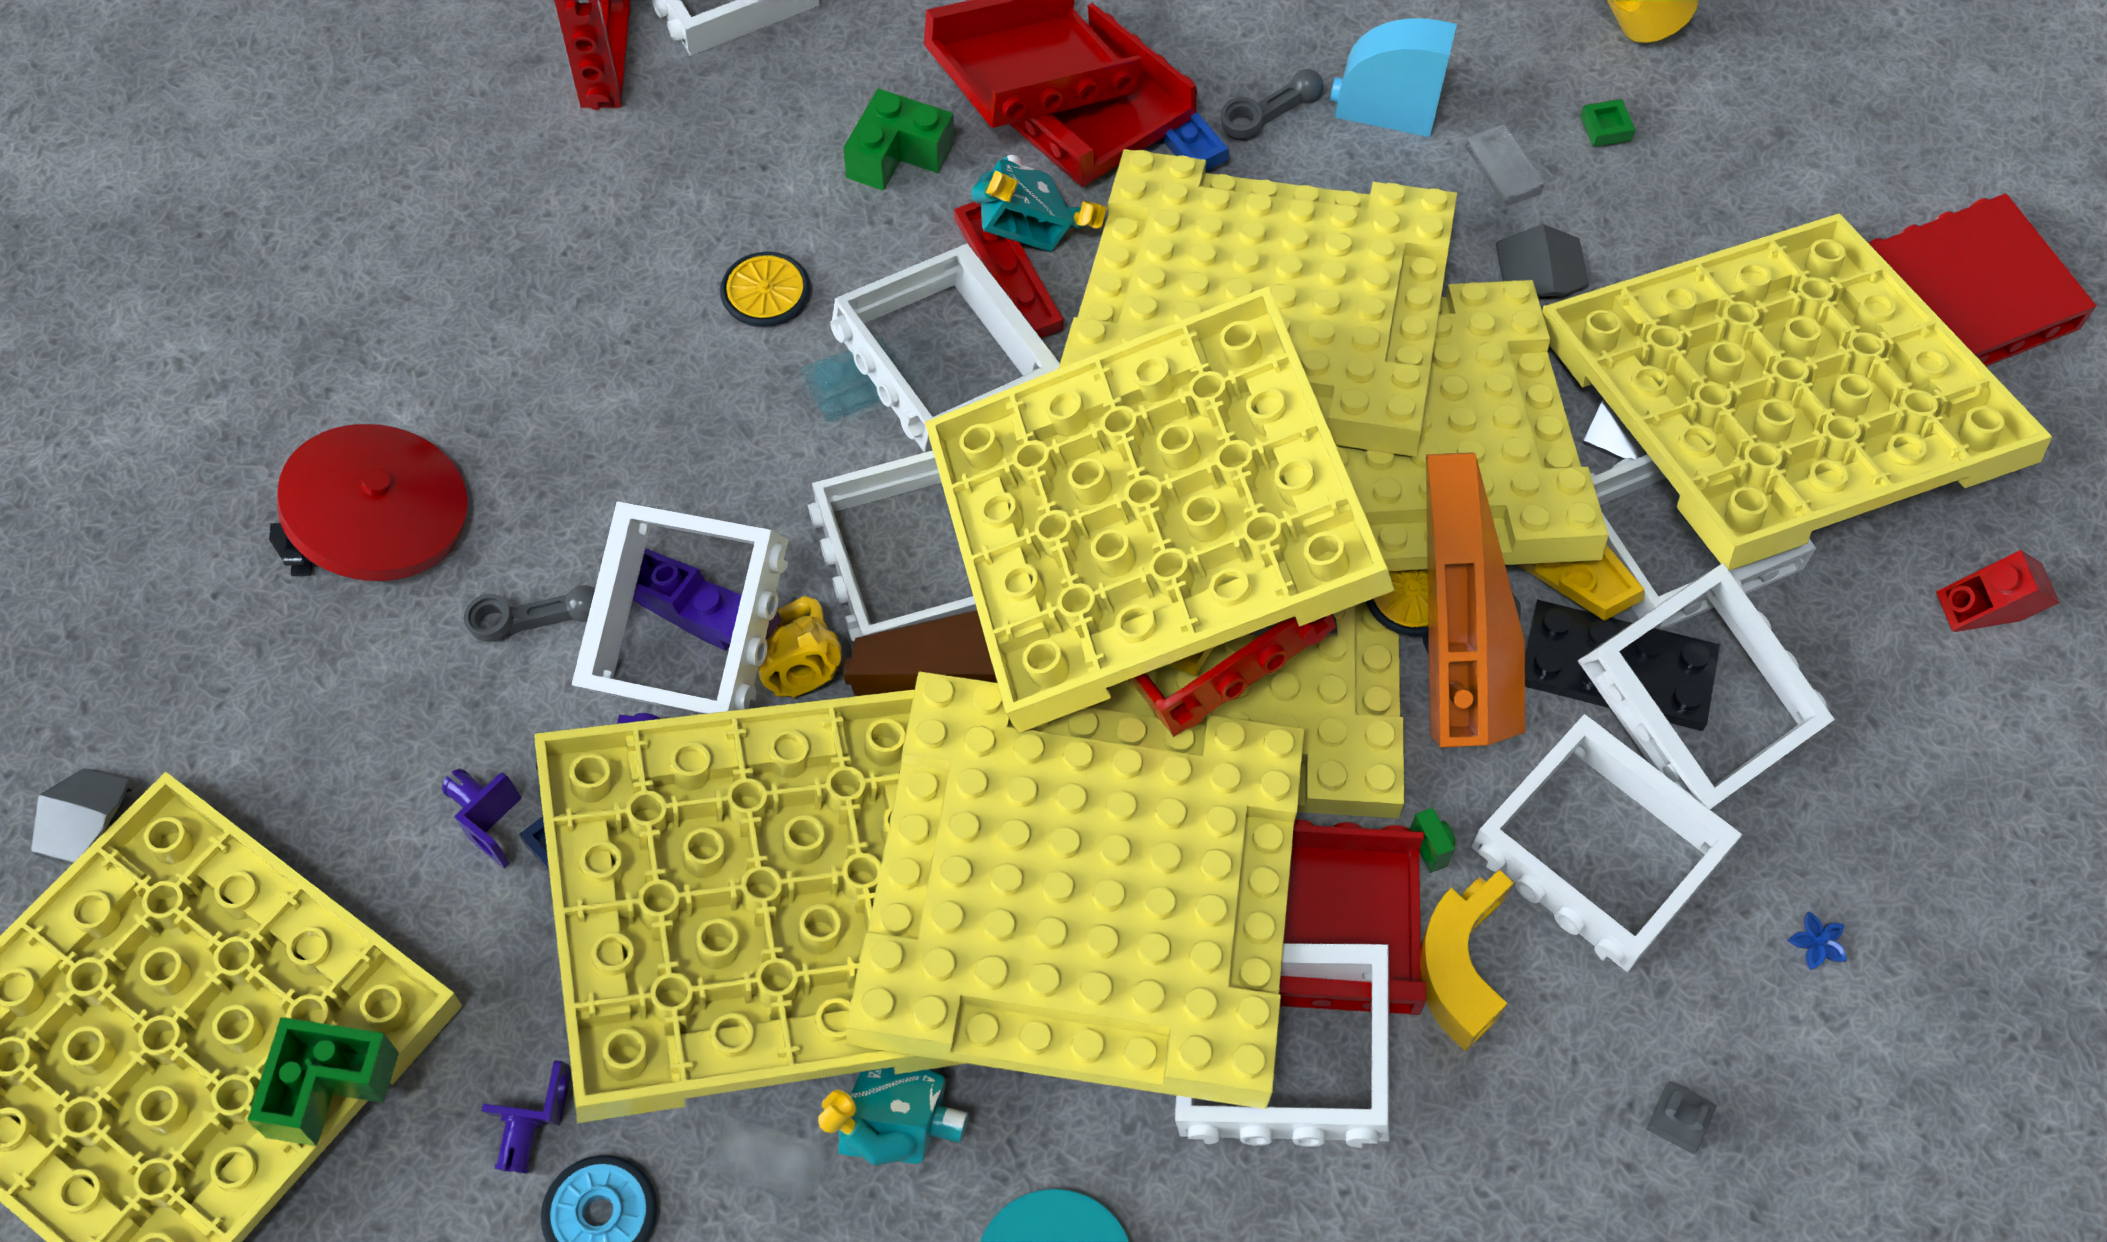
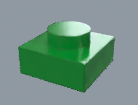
[1580,99,1635,147]
[1410,807,1456,873]

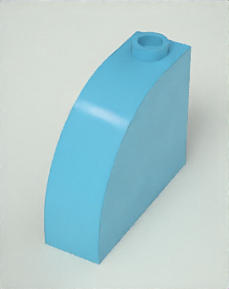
[1330,18,1457,137]

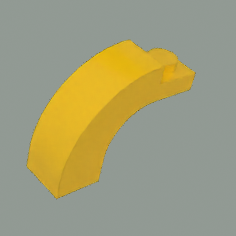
[1420,870,1514,1052]

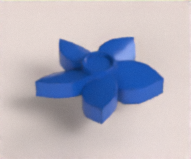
[1787,911,1847,970]

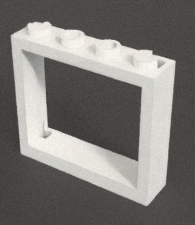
[652,0,820,56]
[830,244,1060,453]
[808,450,977,643]
[1590,454,1816,630]
[572,501,789,714]
[1577,563,1835,809]
[1471,714,1742,973]
[1175,944,1389,1148]

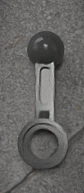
[1221,69,1323,140]
[464,585,595,642]

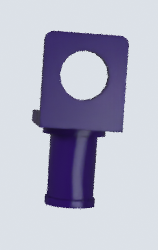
[442,769,521,869]
[481,1060,571,1174]

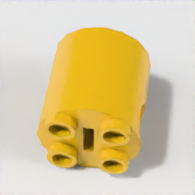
[1607,0,1699,43]

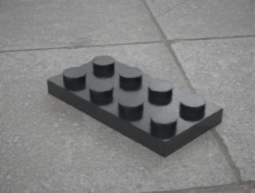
[1525,599,1720,731]

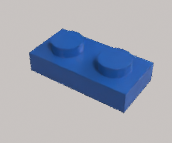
[1161,112,1229,171]

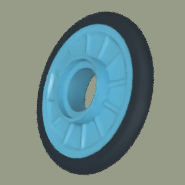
[541,1155,657,1242]

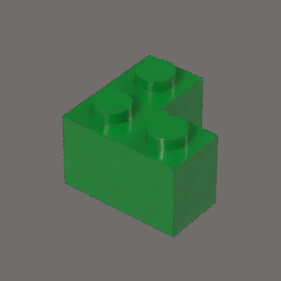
[843,88,955,191]
[247,1017,399,1146]

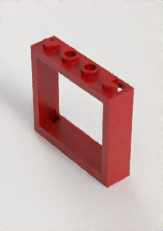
[554,0,631,110]
[1129,614,1336,737]

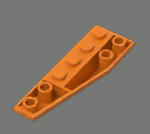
[1426,452,1525,747]

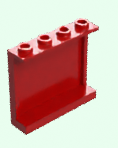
[923,0,1141,128]
[1009,3,1197,187]
[1869,193,2097,367]
[1279,819,1426,1015]

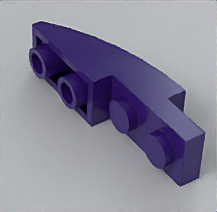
[633,548,782,651]

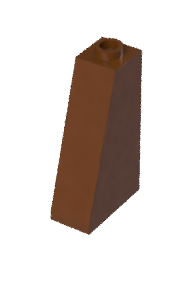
[843,610,998,696]

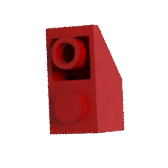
[1936,550,2060,632]

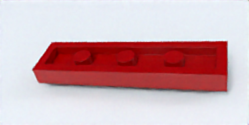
[954,202,1064,338]

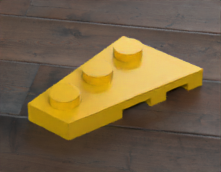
[1516,544,1645,621]

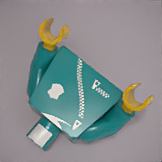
[971,155,1107,252]
[819,1067,969,1166]

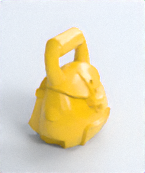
[758,595,841,698]

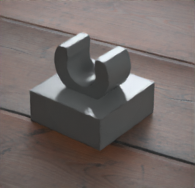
[1646,1081,1717,1154]

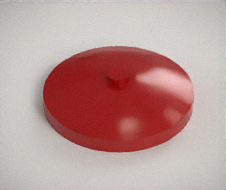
[277,424,467,581]

